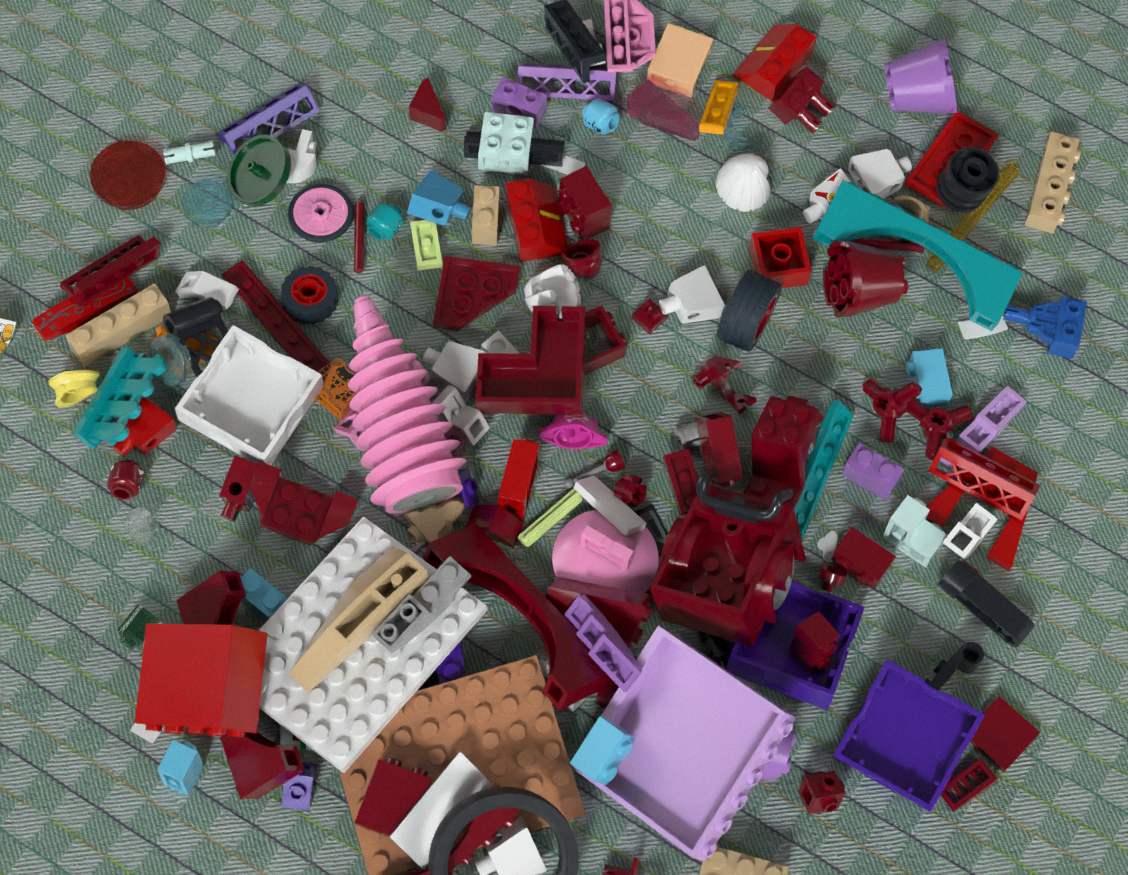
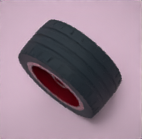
[716,269,782,352]

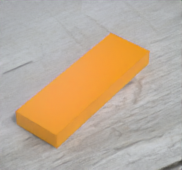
[699,80,739,135]

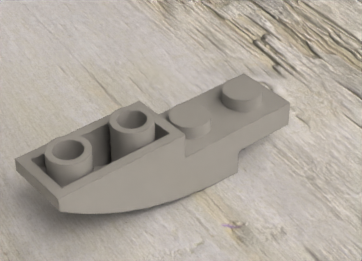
[371,556,471,653]

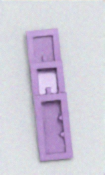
[939,386,1027,474]

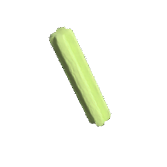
[518,489,583,548]

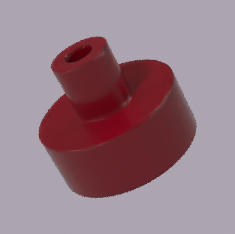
[818,565,847,592]

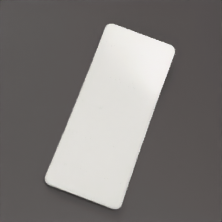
[958,315,1008,340]

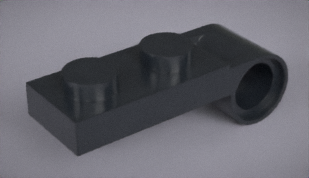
[924,642,984,691]

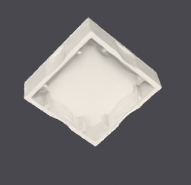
[175,325,324,465]

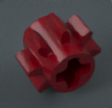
[614,474,647,508]

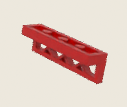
[928,437,1041,520]

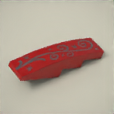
[32,277,138,341]

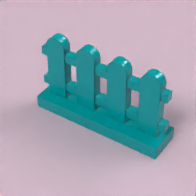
[72,347,167,448]

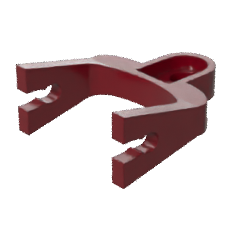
[691,355,757,415]

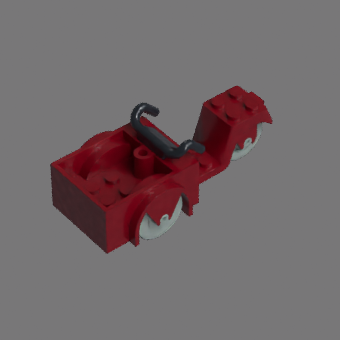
[650,395,825,647]

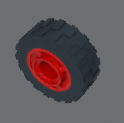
[281,266,338,324]

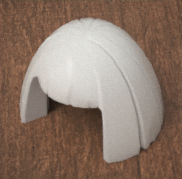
[716,153,771,212]
[524,264,581,321]

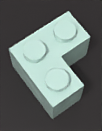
[882,495,947,567]

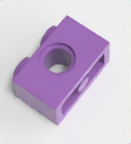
[492,77,547,129]

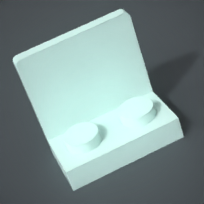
[478,112,534,175]

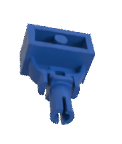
[1003,296,1087,359]

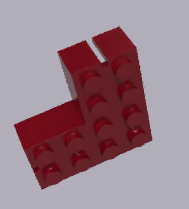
[475,306,587,415]

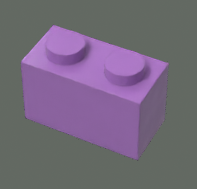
[842,443,905,501]

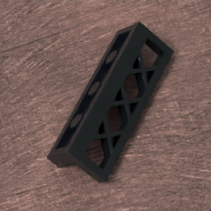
[544,0,605,83]
[464,131,565,167]

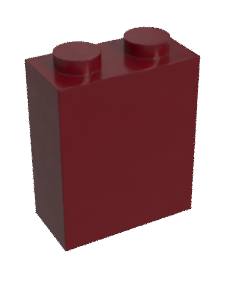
[696,412,743,487]
[354,757,432,838]

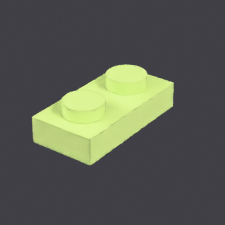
[410,220,443,271]

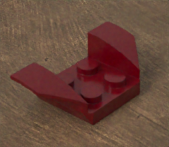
[250,461,358,546]

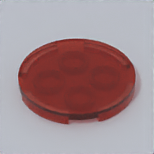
[90,141,166,210]

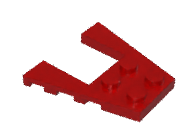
[926,447,1038,571]

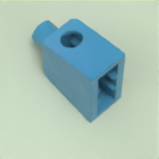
[407,170,472,226]

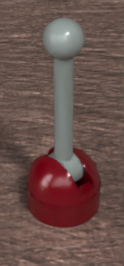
[564,449,626,489]

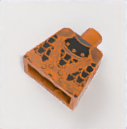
[315,358,358,420]

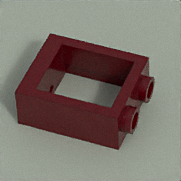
[584,305,627,375]

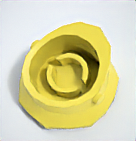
[48,370,99,408]

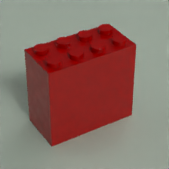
[134,624,268,738]

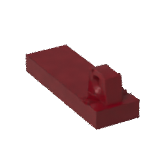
[663,449,698,514]

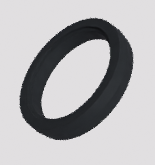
[428,786,579,875]

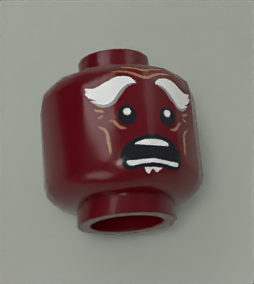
[107,459,145,500]

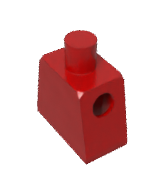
[113,397,177,457]

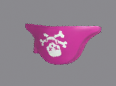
[539,412,608,450]

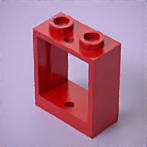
[498,438,539,521]

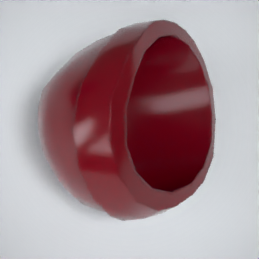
[561,239,602,280]

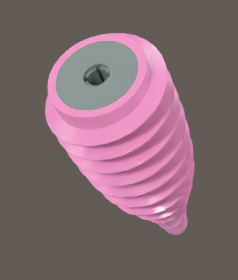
[348,296,467,514]

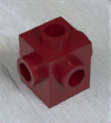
[798,770,846,814]

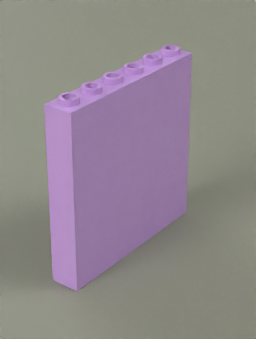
[570,626,796,861]

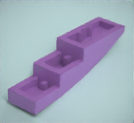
[564,594,643,692]

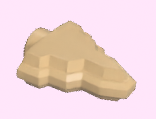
[403,497,465,547]

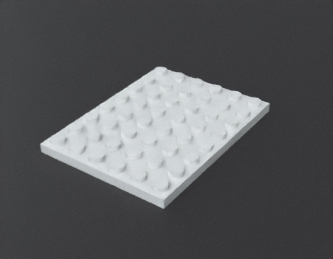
[259,517,487,773]

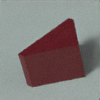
[409,78,445,131]
[465,504,524,548]

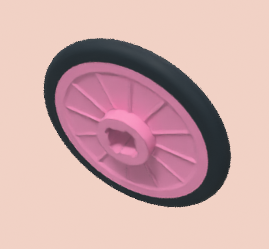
[288,184,354,242]

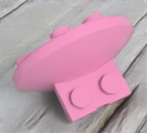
[552,510,659,594]

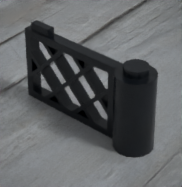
[163,296,228,378]

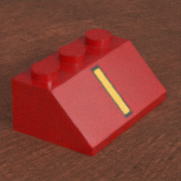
[733,24,817,102]
[505,179,568,262]

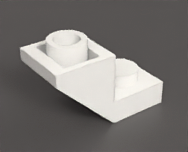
[175,271,239,310]

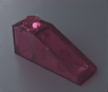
[626,79,699,141]

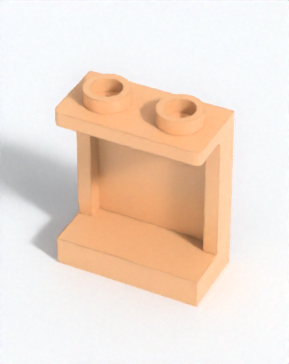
[646,23,713,98]

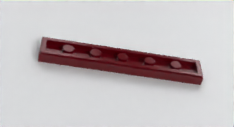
[222,260,329,372]

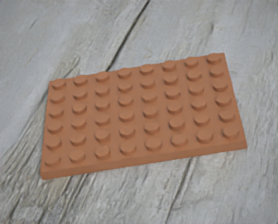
[338,655,585,875]

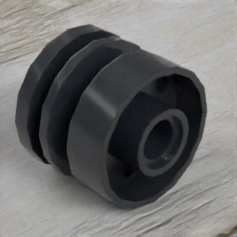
[935,147,999,213]

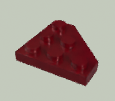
[433,256,520,331]

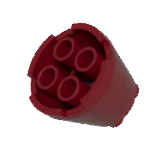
[823,241,908,318]

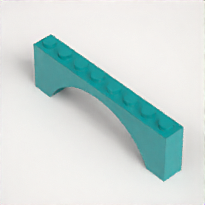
[812,180,1023,331]

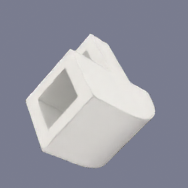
[287,129,317,183]
[432,385,490,446]
[943,503,998,560]

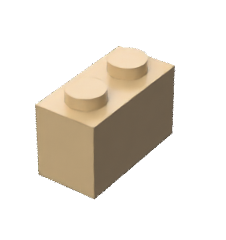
[472,185,499,245]

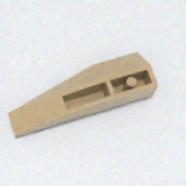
[289,547,429,693]

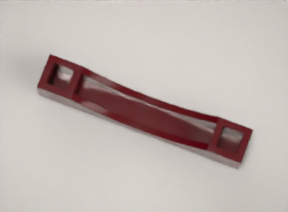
[401,782,520,875]

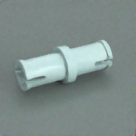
[163,140,216,165]

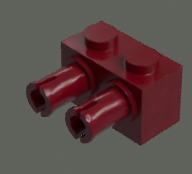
[768,66,836,134]

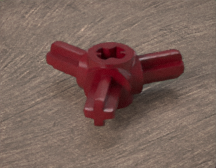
[862,379,922,443]
[906,399,973,460]

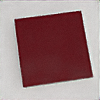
[970,696,1041,773]

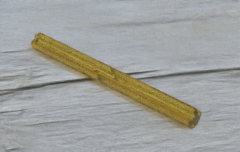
[926,163,1020,272]

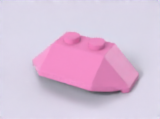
[604,0,656,72]

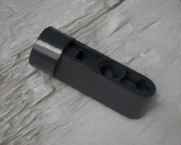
[937,557,1035,647]

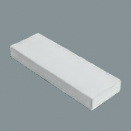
[574,476,647,536]

